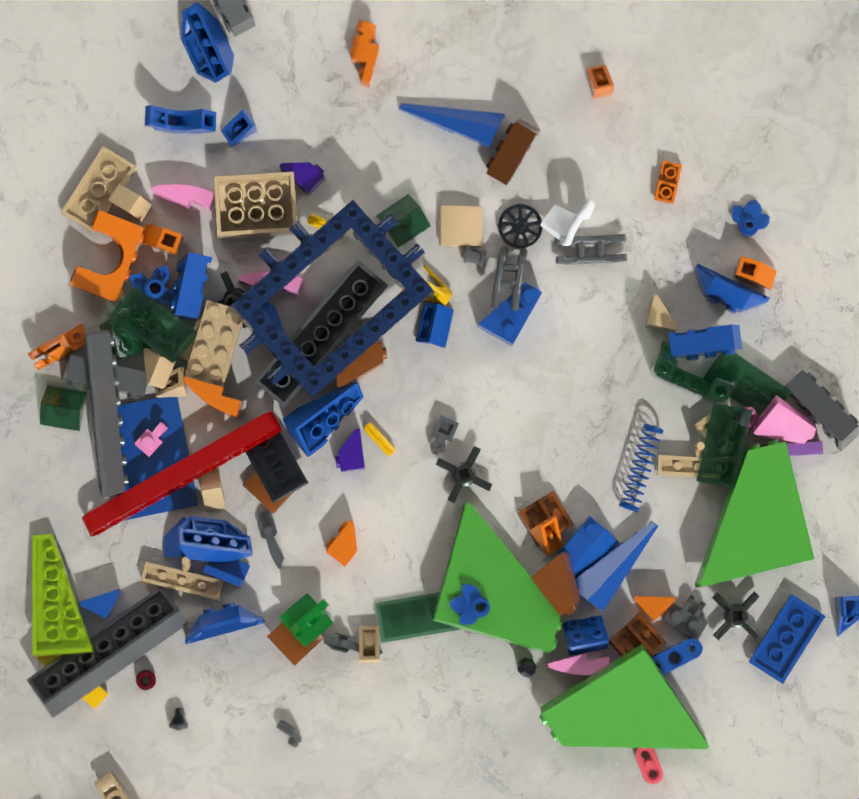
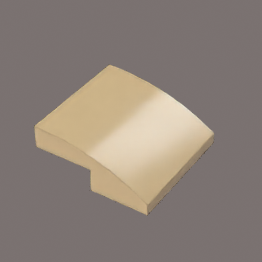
[439,206,482,247]

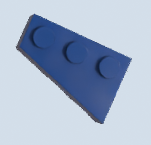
[169,252,212,321]
[478,283,542,346]
[669,324,742,361]

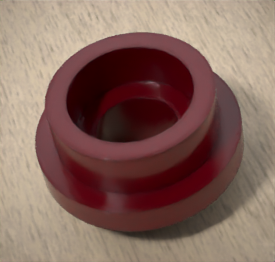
[136,670,156,690]

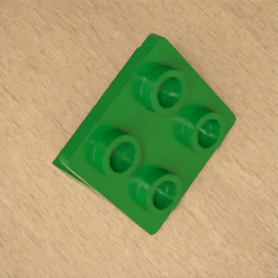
[279,593,333,647]

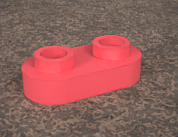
[635,748,663,784]

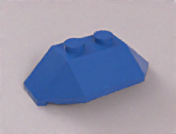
[181,2,234,83]
[694,264,770,314]
[177,516,253,563]
[185,602,265,644]

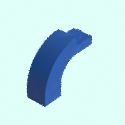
[145,105,217,134]

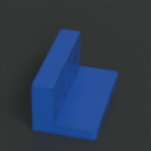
[415,303,454,348]
[203,560,250,587]

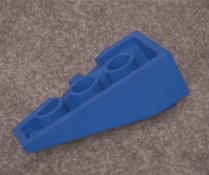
[282,381,364,457]
[554,516,619,577]

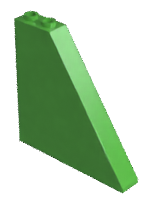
[695,439,815,587]
[432,502,563,654]
[539,644,709,749]

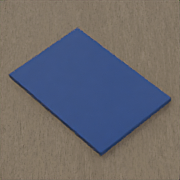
[117,397,199,520]

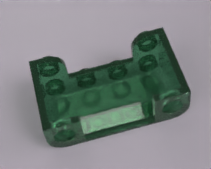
[650,340,736,403]

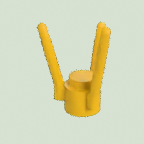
[402,265,453,306]

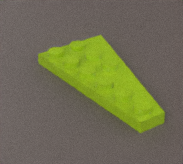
[32,534,94,656]

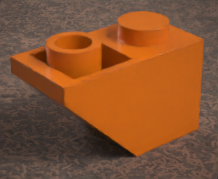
[142,224,184,256]
[733,256,777,290]
[326,520,358,567]

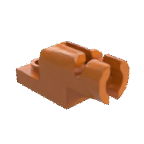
[349,21,380,87]
[28,324,86,371]

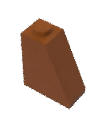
[334,343,387,389]
[531,551,581,616]

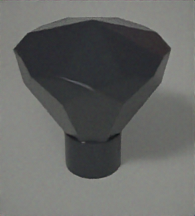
[517,658,537,678]
[169,708,188,731]

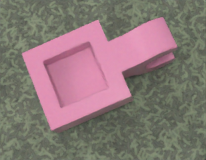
[134,422,168,457]

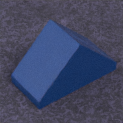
[221,109,257,147]
[80,589,121,619]

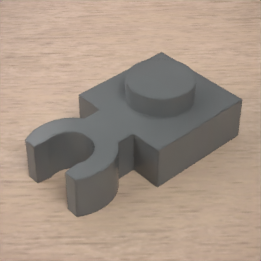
[430,415,459,453]

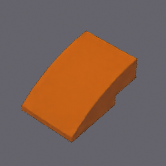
[184,377,243,419]

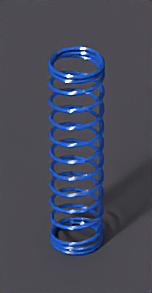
[619,424,664,512]

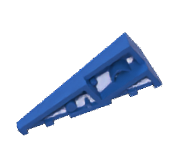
[399,103,505,148]

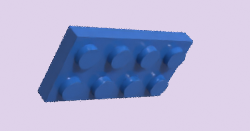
[748,594,825,684]

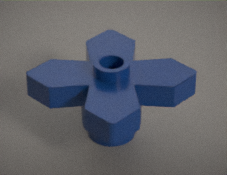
[129,265,175,314]

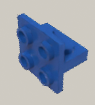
[562,615,609,656]

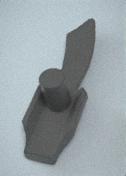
[257,511,284,569]
[324,633,383,654]

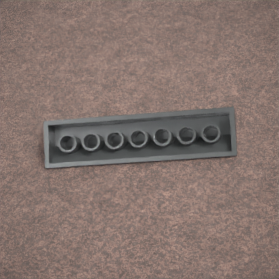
[254,260,389,408]
[84,330,128,498]
[27,586,188,718]

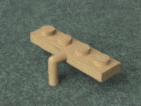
[657,442,738,479]
[141,557,224,600]

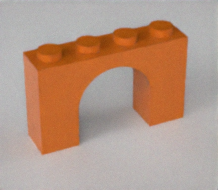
[68,210,145,302]

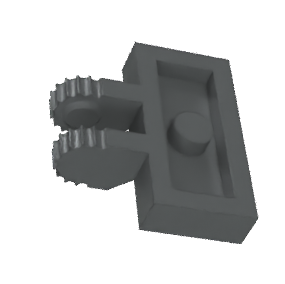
[663,595,708,640]

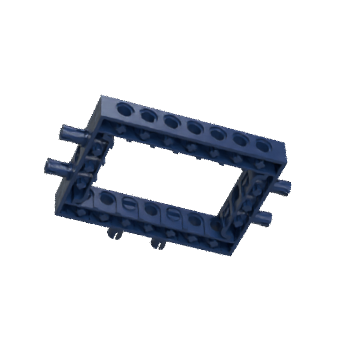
[231,200,433,399]

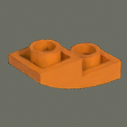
[654,160,682,204]

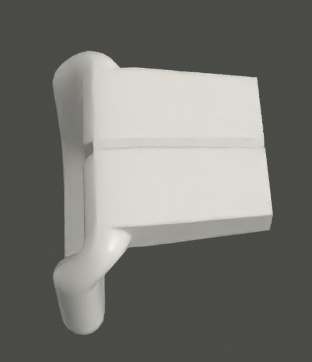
[540,200,595,246]

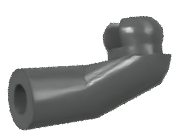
[276,720,302,748]

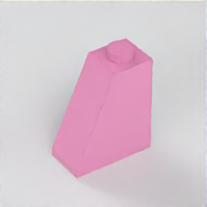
[752,395,816,444]

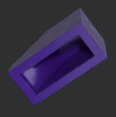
[279,162,325,196]
[335,428,365,472]

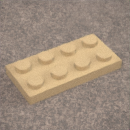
[60,146,137,234]
[184,300,243,387]

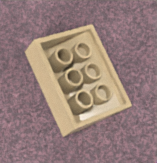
[214,172,298,240]

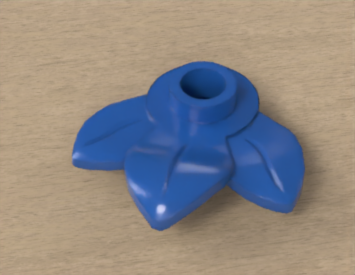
[731,200,770,237]
[449,584,490,625]

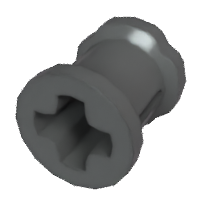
[463,246,487,267]

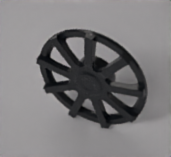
[498,204,543,248]

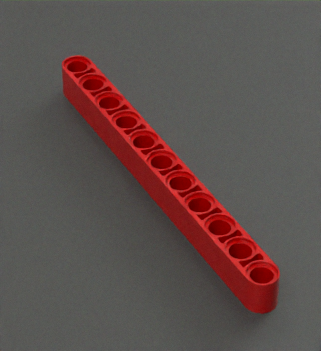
[82,411,282,537]

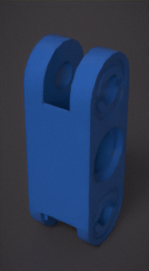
[652,638,703,675]

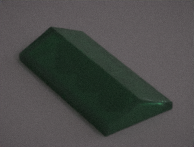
[109,286,197,363]
[703,352,791,416]
[696,403,752,489]
[375,592,461,643]

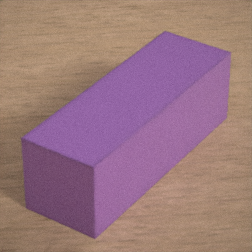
[786,441,823,456]

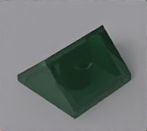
[376,194,431,248]
[40,385,87,432]

